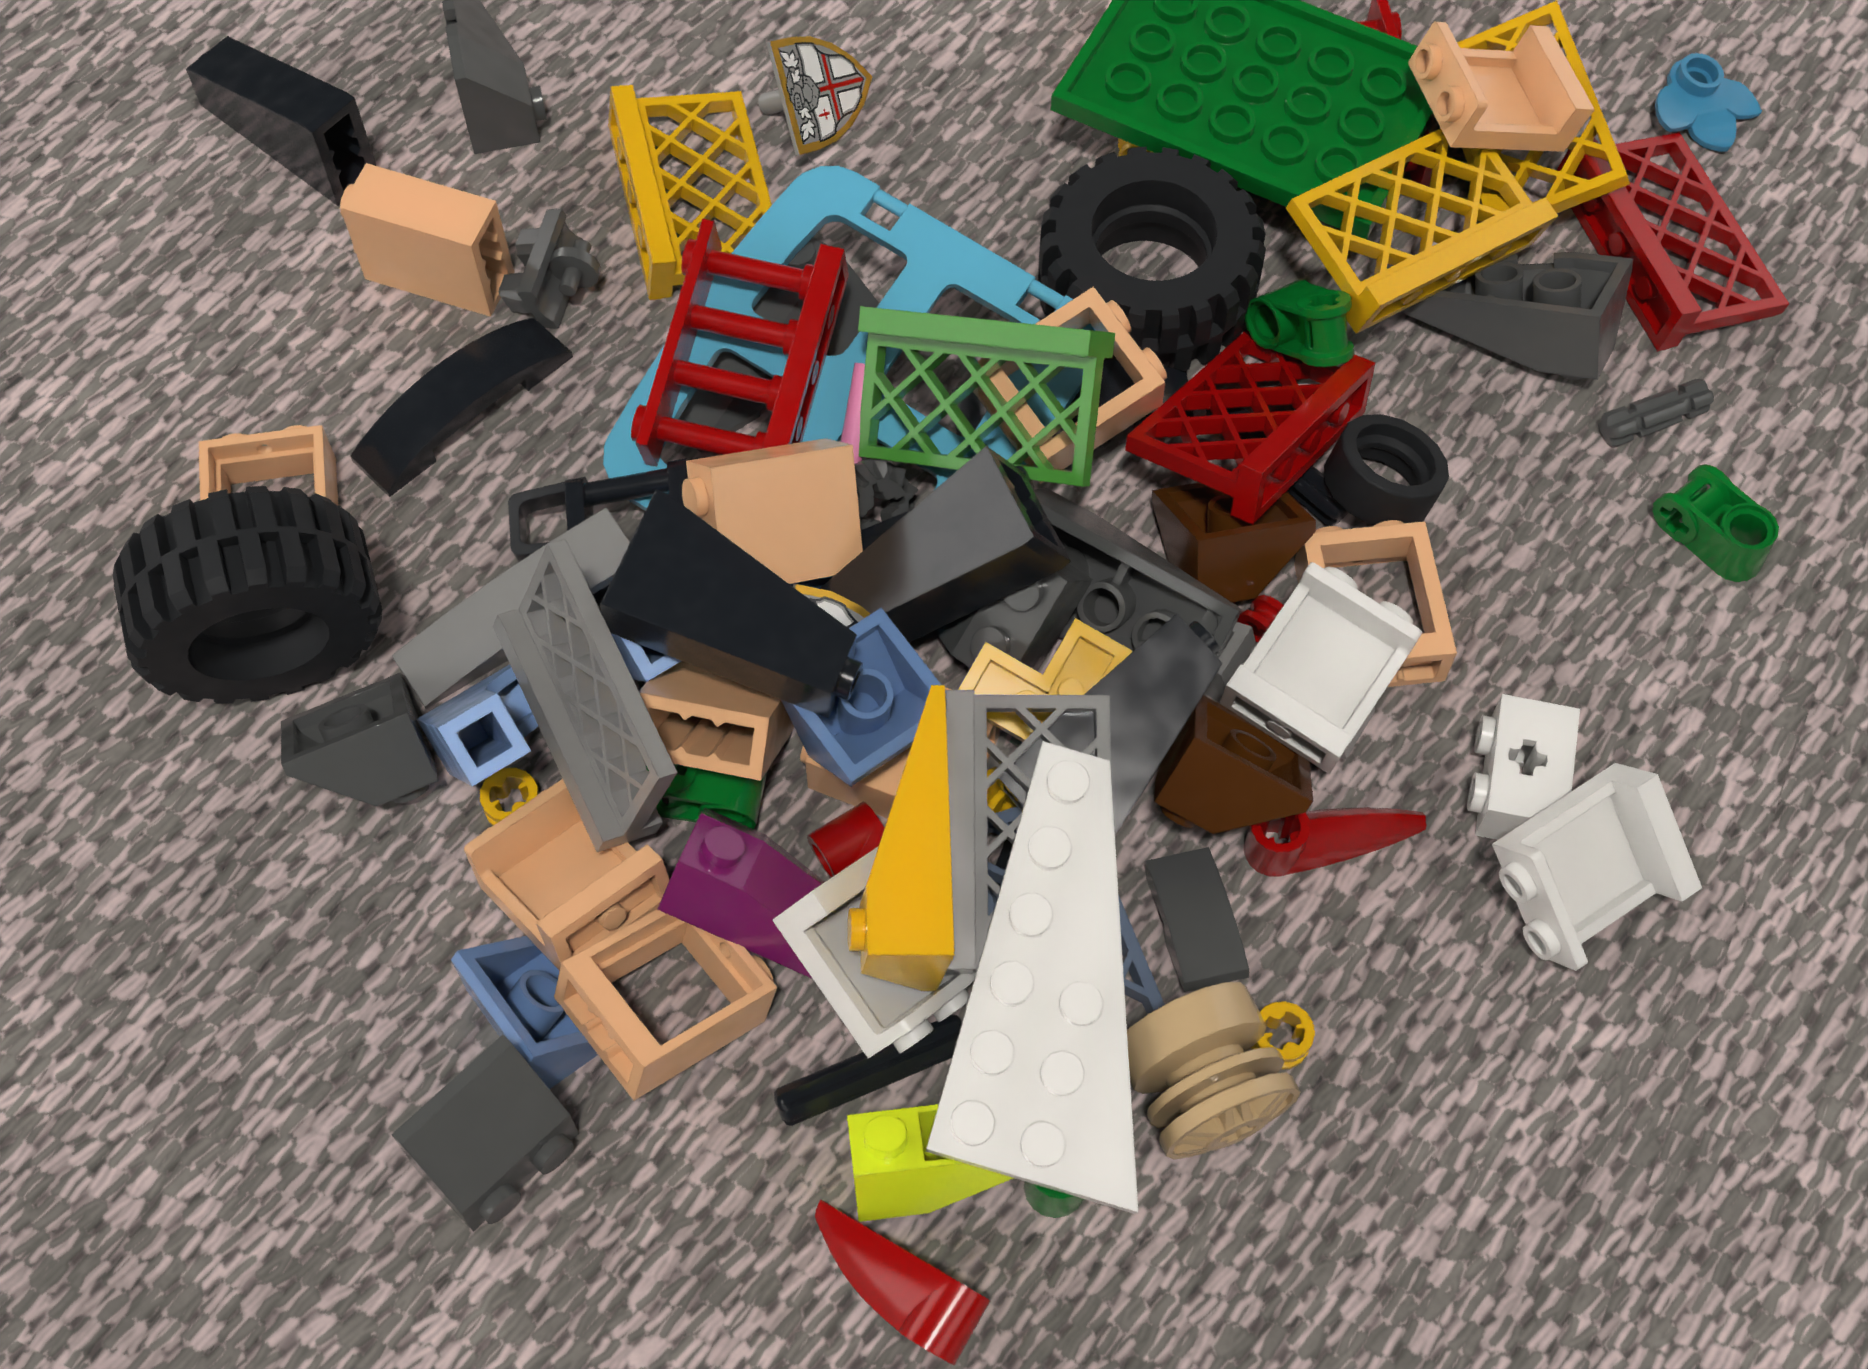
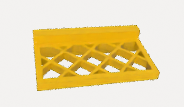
[1457,0,1630,213]
[608,85,772,300]
[1286,128,1558,334]

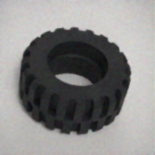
[1038,147,1266,371]
[112,486,382,704]

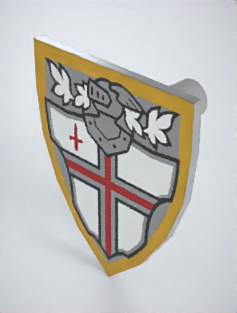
[758,36,872,156]

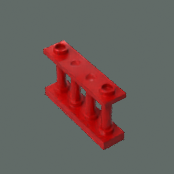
[631,218,849,467]

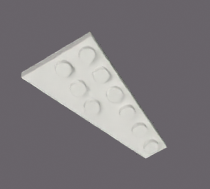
[925,741,1138,1214]

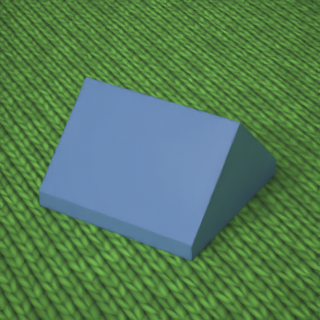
[781,608,946,786]
[451,936,598,1089]

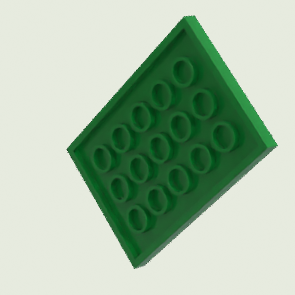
[1050,0,1434,239]

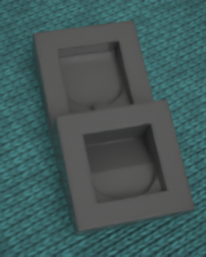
[1145,847,1249,992]

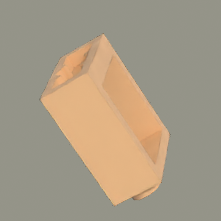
[970,286,1167,484]
[199,425,338,506]
[1294,520,1457,687]
[554,909,777,1101]

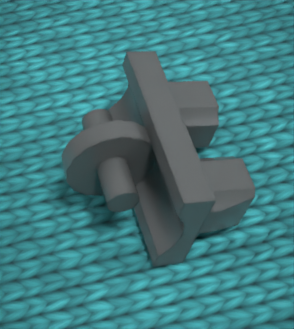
[498,208,601,329]

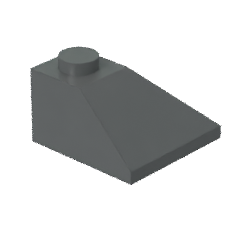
[281,672,439,806]

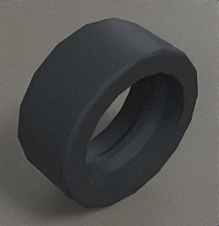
[1324,414,1449,525]

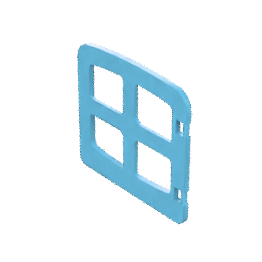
[603,166,1095,581]

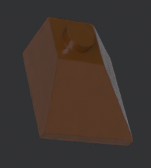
[1152,482,1316,603]
[1154,696,1313,834]

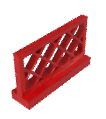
[1557,132,1789,352]
[1125,330,1376,525]

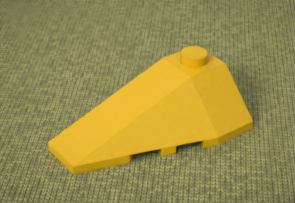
[847,685,954,991]

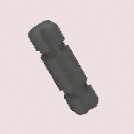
[1598,379,1714,446]

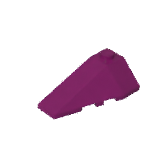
[657,807,825,979]

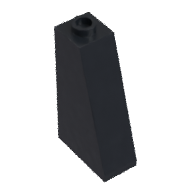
[186,36,377,206]
[819,446,1071,642]
[600,490,863,718]
[995,614,1223,837]

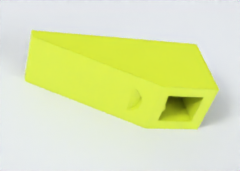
[847,1104,1014,1222]

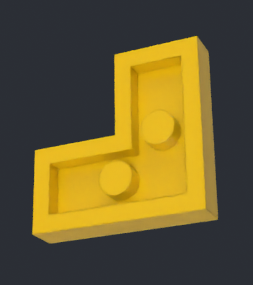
[958,618,1132,742]

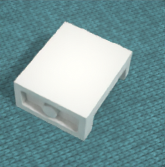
[1220,562,1422,774]
[1492,763,1702,971]
[772,846,976,1058]

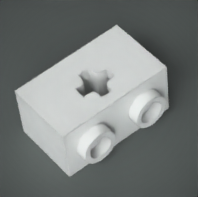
[1467,694,1580,840]

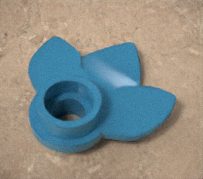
[1655,53,1762,152]

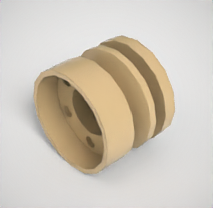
[1127,982,1301,1160]

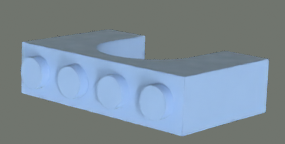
[416,612,681,787]

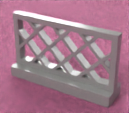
[493,538,677,852]
[945,690,1111,974]

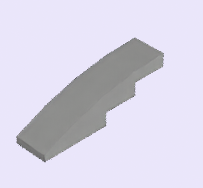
[392,508,630,709]

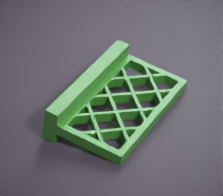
[858,306,1115,487]

